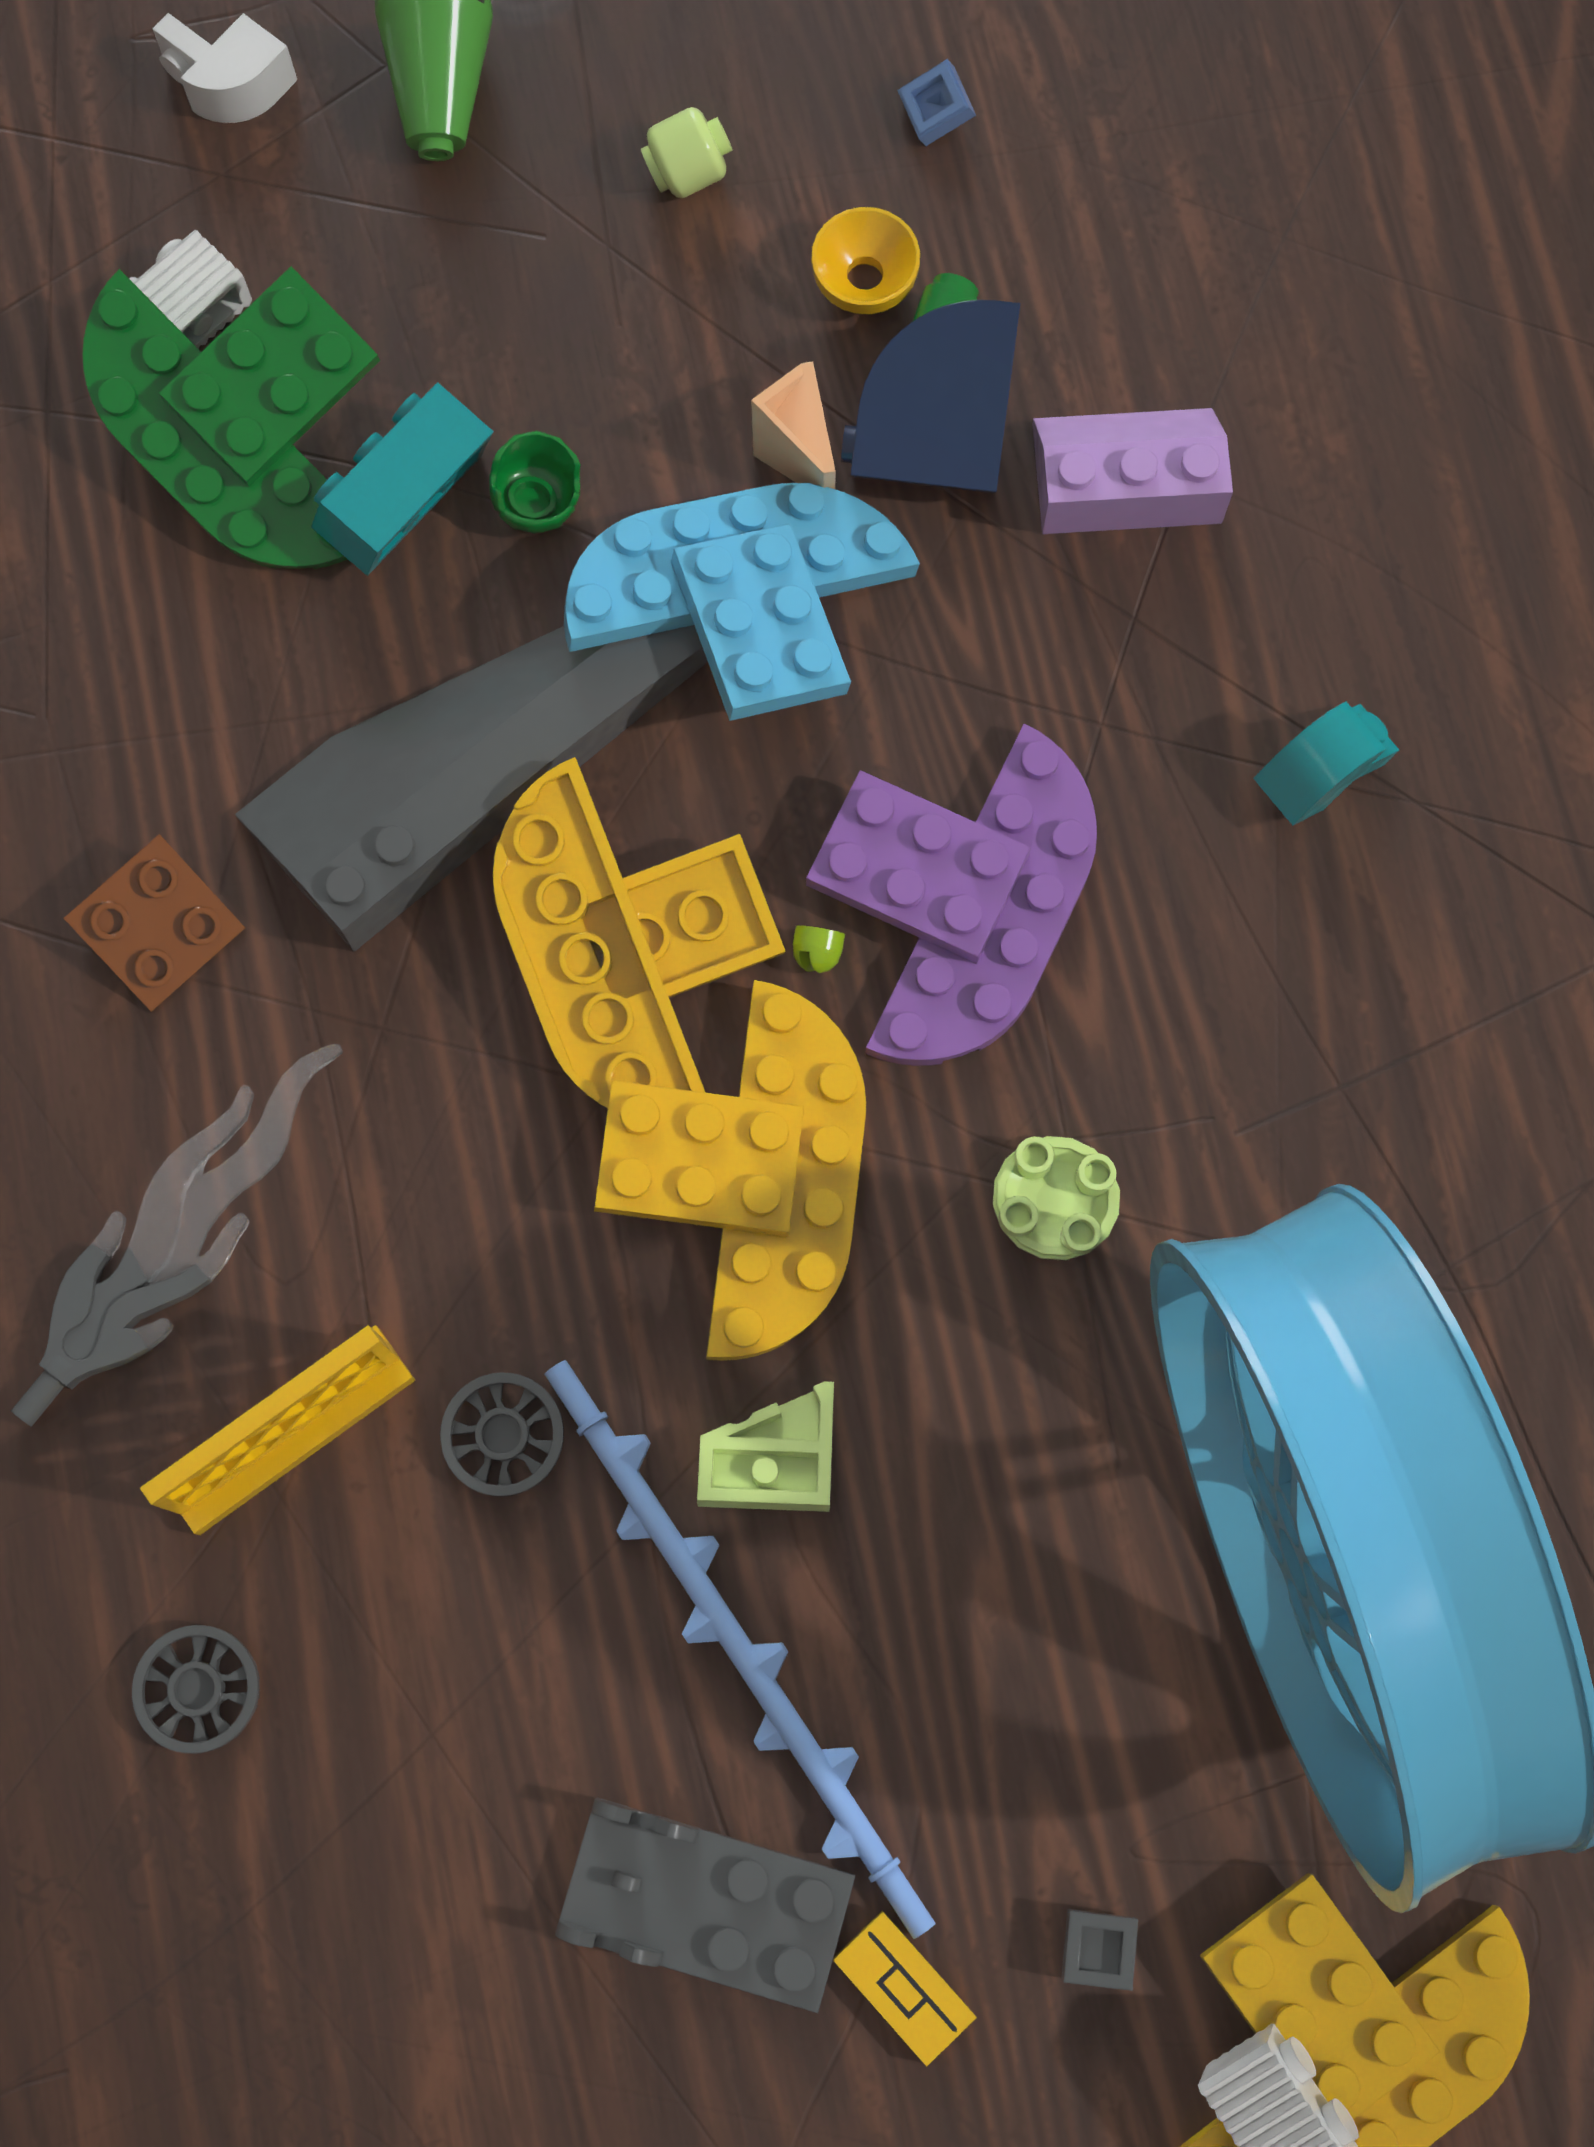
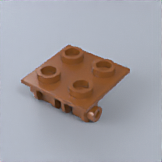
[63,834,245,1012]

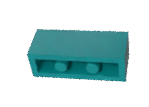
[311,382,494,576]

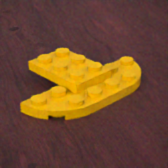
[493,757,786,1108]
[594,980,866,1361]
[1179,1873,1530,2147]

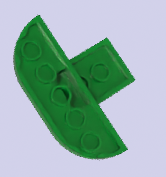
[83,266,380,569]

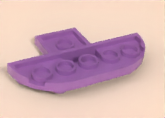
[806,724,1097,1066]

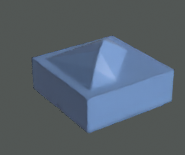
[897,59,976,146]

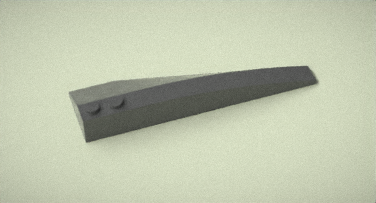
[235,625,708,952]

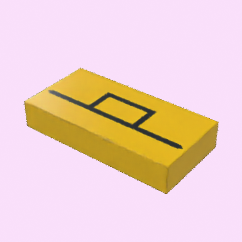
[833,1910,977,2067]

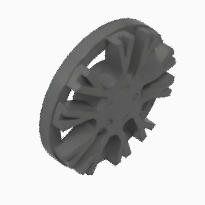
[440,1372,564,1497]
[132,1625,260,1754]

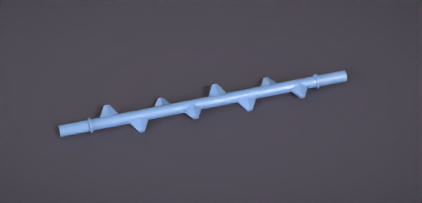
[544,1360,936,1939]

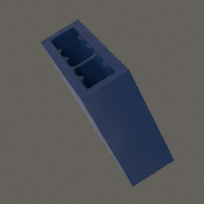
[841,300,1020,493]

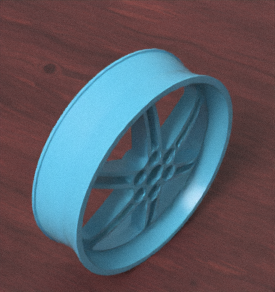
[1150,1184,1594,1913]

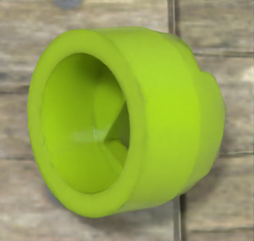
[793,926,845,973]

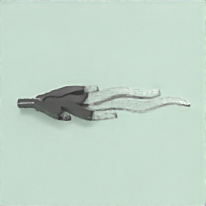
[11,1044,343,1427]

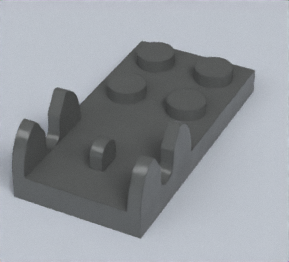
[555,1797,855,2013]

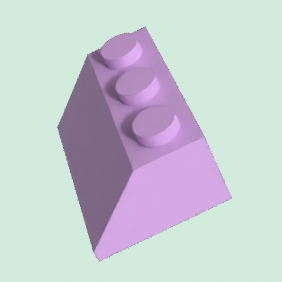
[1032,408,1233,534]

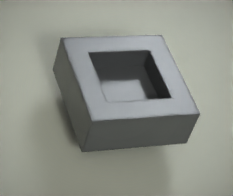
[1061,1909,1138,1991]

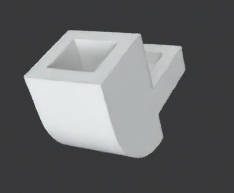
[153,13,297,123]

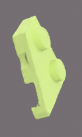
[697,1381,834,1512]

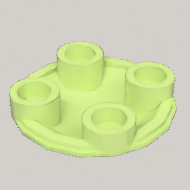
[993,1136,1120,1260]

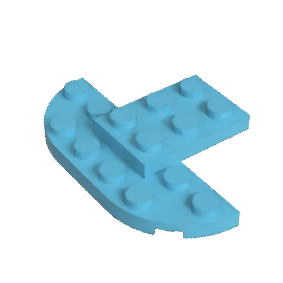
[564,483,920,721]

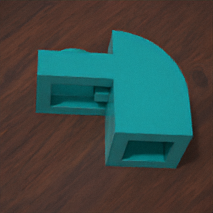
[1253,701,1399,826]

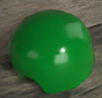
[489,431,581,534]

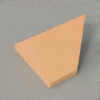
[751,361,836,489]

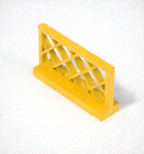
[140,1325,416,1535]

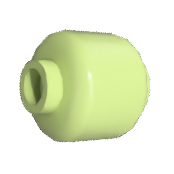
[641,107,733,198]

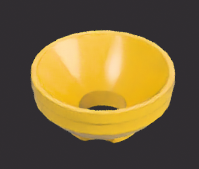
[811,207,920,314]

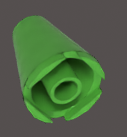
[375,0,493,161]

